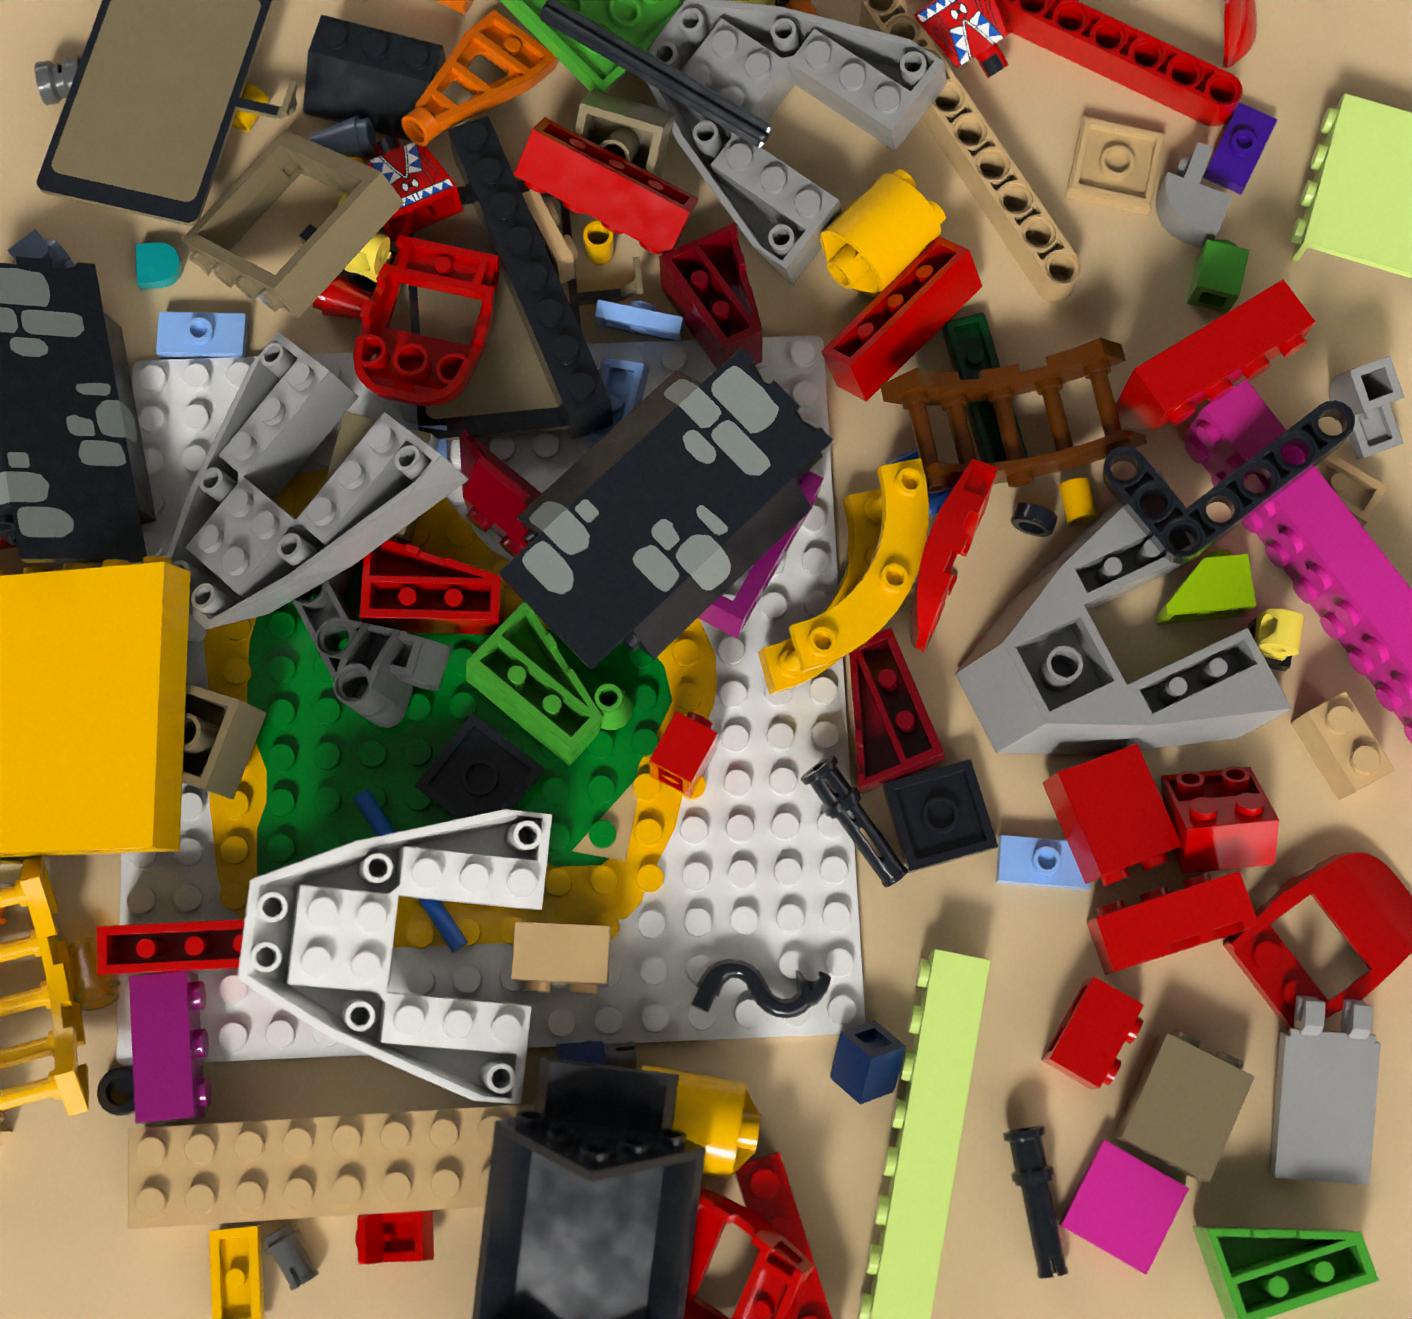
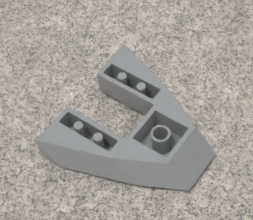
[646,0,947,286]
[166,332,469,629]
[955,470,1292,755]

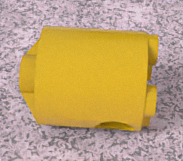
[819,169,946,297]
[642,1065,761,1179]

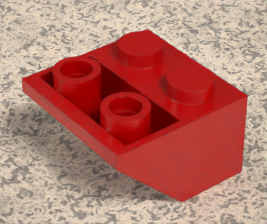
[1161,766,1279,874]

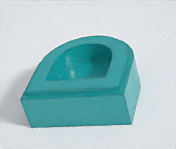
[136,242,183,290]

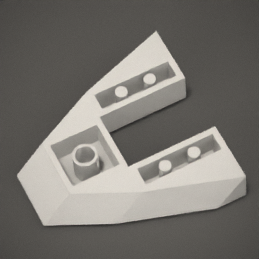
[237,809,552,1104]

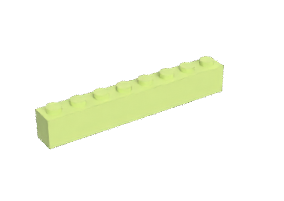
[857,949,991,1319]

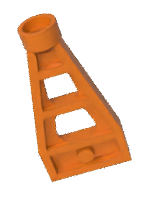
[402,10,558,146]

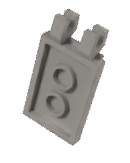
[1269,995,1381,1185]

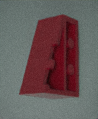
[659,222,763,369]
[849,627,946,794]

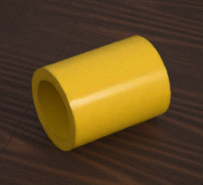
[232,83,269,133]
[583,221,615,265]
[1059,477,1098,525]

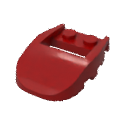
[353,235,500,406]
[909,458,998,652]
[1222,852,1412,1031]
[684,1187,815,1319]

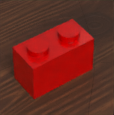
[649,711,718,798]
[1041,976,1144,1089]

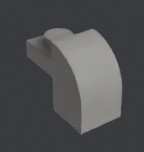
[1155,142,1232,249]
[1330,356,1405,460]

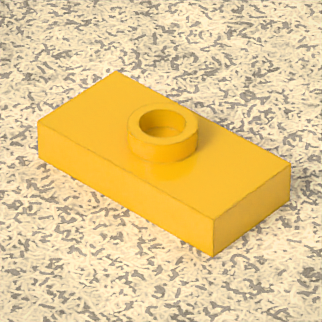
[209,1225,265,1319]

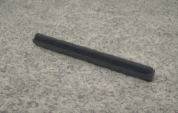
[540,0,772,147]

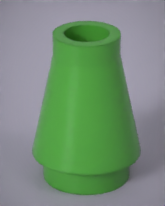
[591,683,633,730]

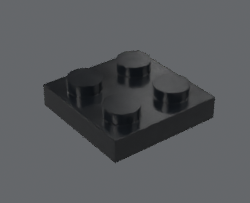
[415,714,546,819]
[882,759,998,873]

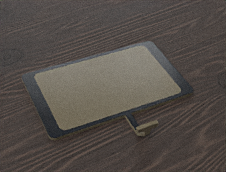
[37,0,299,226]
[407,181,643,441]

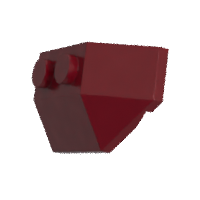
[459,430,542,558]

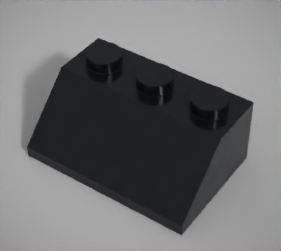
[303,14,446,142]

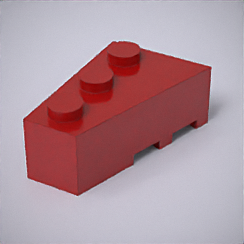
[1086,870,1260,975]

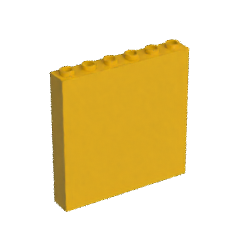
[0,556,191,857]

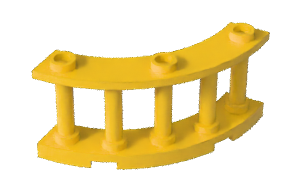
[758,458,929,695]
[0,856,89,1116]

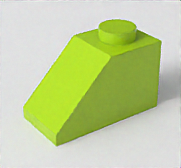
[1156,549,1257,625]

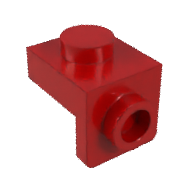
[355,1210,434,1265]

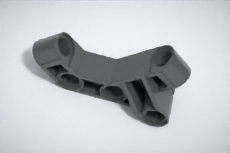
[292,562,453,728]

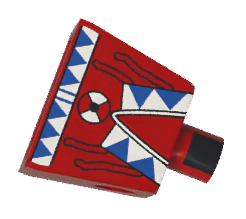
[914,0,1013,78]
[366,136,463,242]

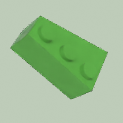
[466,602,603,766]
[1192,1226,1379,1319]

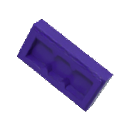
[1203,102,1278,195]

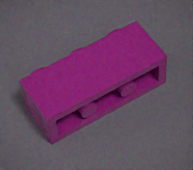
[129,971,212,1124]

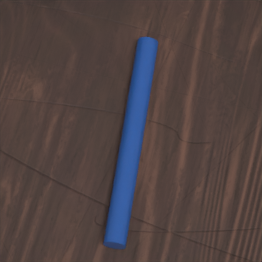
[353,790,468,953]

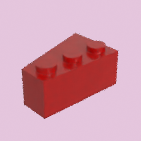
[360,539,505,635]

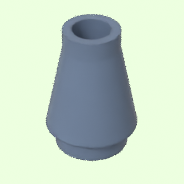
[310,115,377,158]

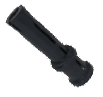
[801,755,908,888]
[1003,1125,1069,1278]

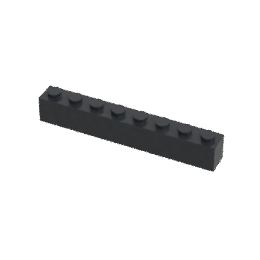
[448,116,613,440]

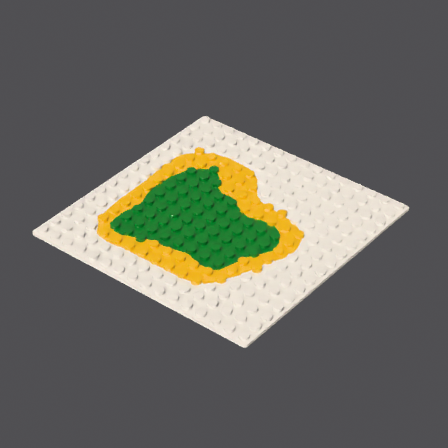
[116,335,865,1066]

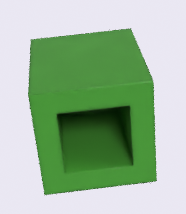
[1186,239,1250,313]

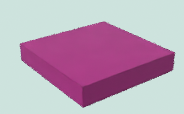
[1058,1140,1189,1275]

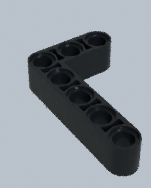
[1103,400,1355,564]

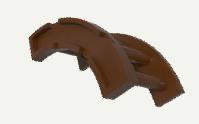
[880,337,1147,494]

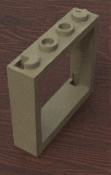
[181,129,404,318]

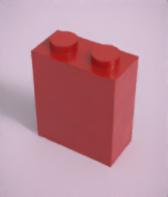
[1042,743,1182,887]

